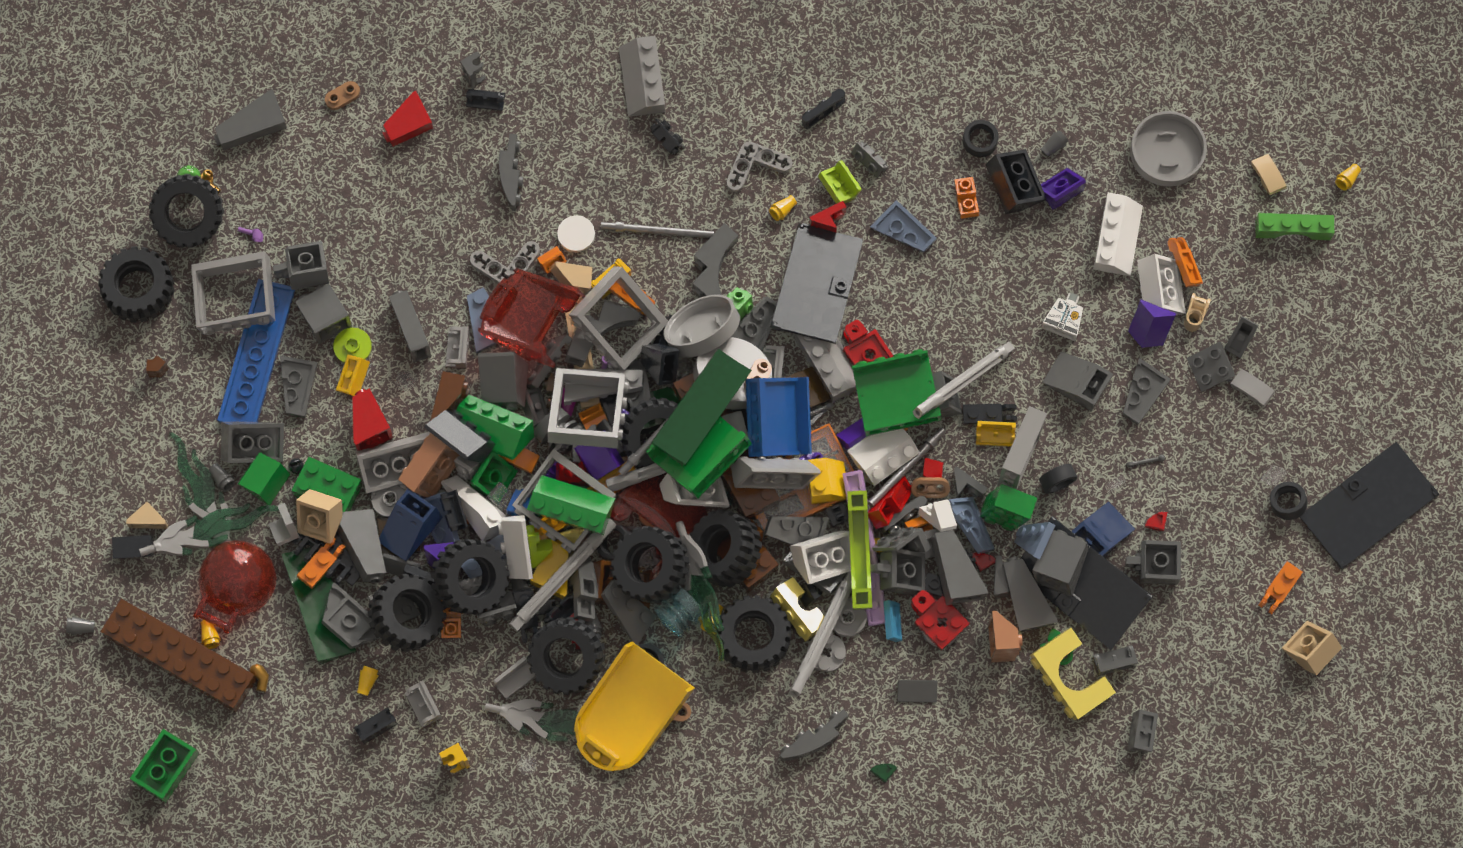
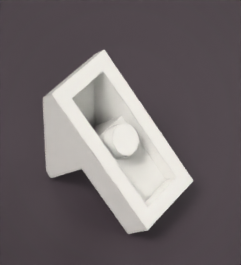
[918,500,957,532]

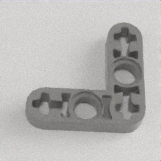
[727,142,793,193]
[470,241,540,289]

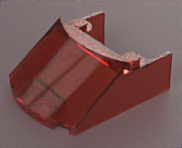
[478,268,585,368]
[609,473,708,580]

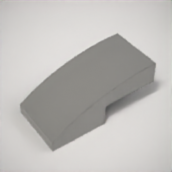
[1231,369,1275,407]

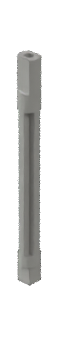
[913,342,1015,419]
[606,463,666,492]
[509,519,616,631]
[789,572,852,697]

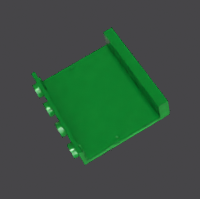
[852,349,942,436]
[646,417,752,499]

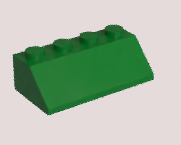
[456,395,534,460]
[527,475,616,536]

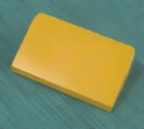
[335,355,370,396]

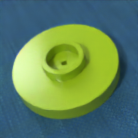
[333,328,372,363]

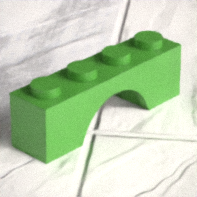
[1255,213,1335,240]

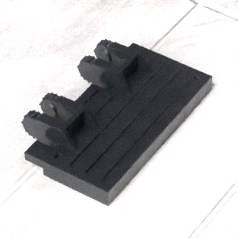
[290,531,361,587]

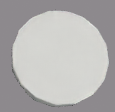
[557,215,595,253]

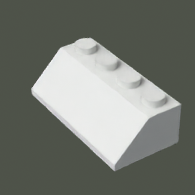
[1093,193,1143,276]

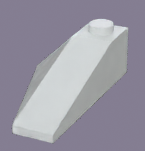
[441,475,506,541]

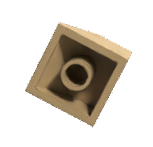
[296,489,343,543]
[1282,621,1342,675]

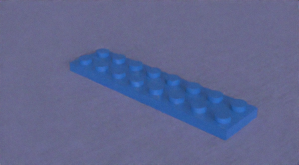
[217,279,295,423]

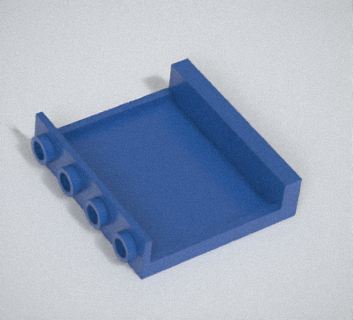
[746,377,812,457]

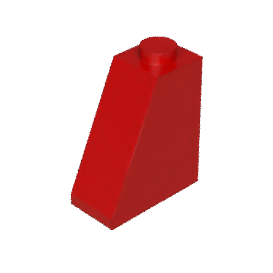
[382,91,433,147]

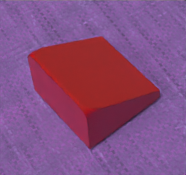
[923,458,943,478]

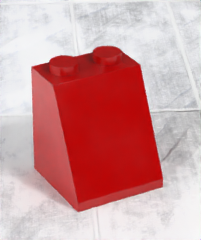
[352,388,393,451]

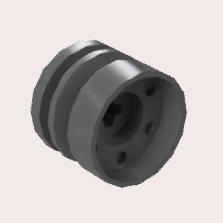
[534,407,584,455]

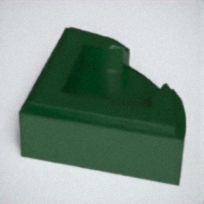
[870,764,898,783]

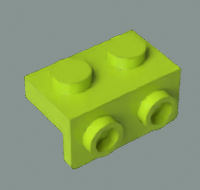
[818,160,861,204]

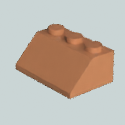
[398,433,460,498]
[988,611,1023,662]

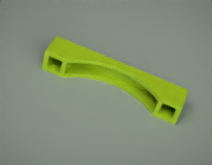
[847,490,872,610]

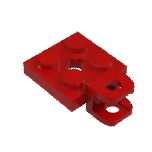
[843,320,893,365]
[911,590,970,651]

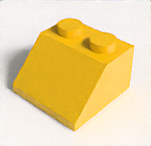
[808,458,847,504]

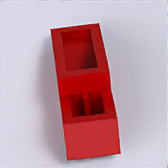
[868,476,912,529]

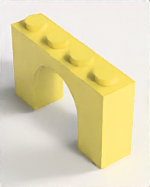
[1030,628,1116,720]

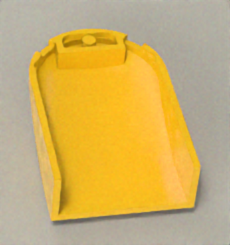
[574,642,695,771]

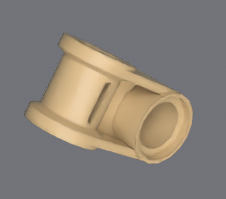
[1184,293,1211,332]

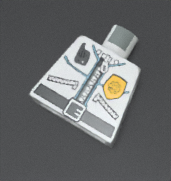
[1042,293,1083,341]

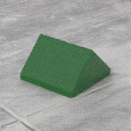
[238,452,290,506]
[471,452,518,503]

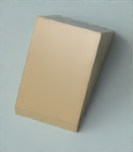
[126,502,168,529]

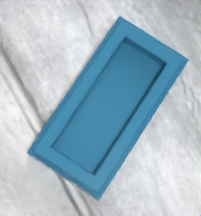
[884,600,902,642]

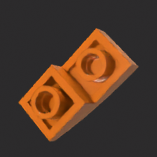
[954,177,979,219]
[498,448,540,474]
[441,600,461,638]

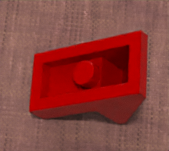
[809,201,846,233]
[556,461,590,487]

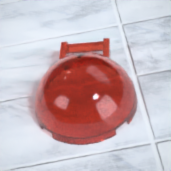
[193,540,276,634]

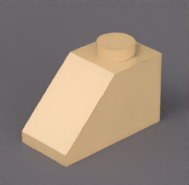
[550,262,592,296]

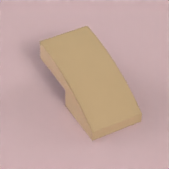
[1251,154,1287,195]

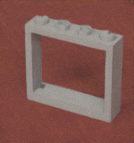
[191,251,275,335]
[568,266,668,370]
[548,368,629,448]
[997,406,1047,490]
[512,449,618,553]

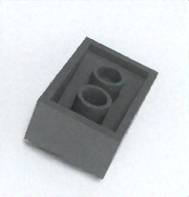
[221,421,284,463]

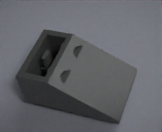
[1042,351,1113,412]

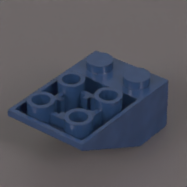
[379,489,443,562]
[1072,502,1135,557]

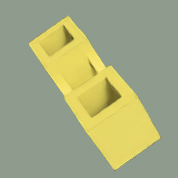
[770,577,824,642]

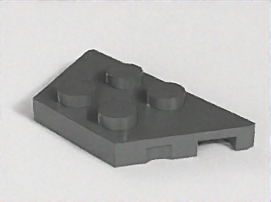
[322,582,381,649]

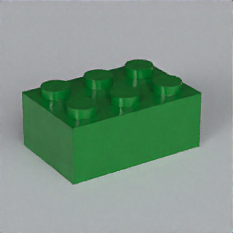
[292,456,363,512]
[979,484,1037,531]
[130,729,199,803]

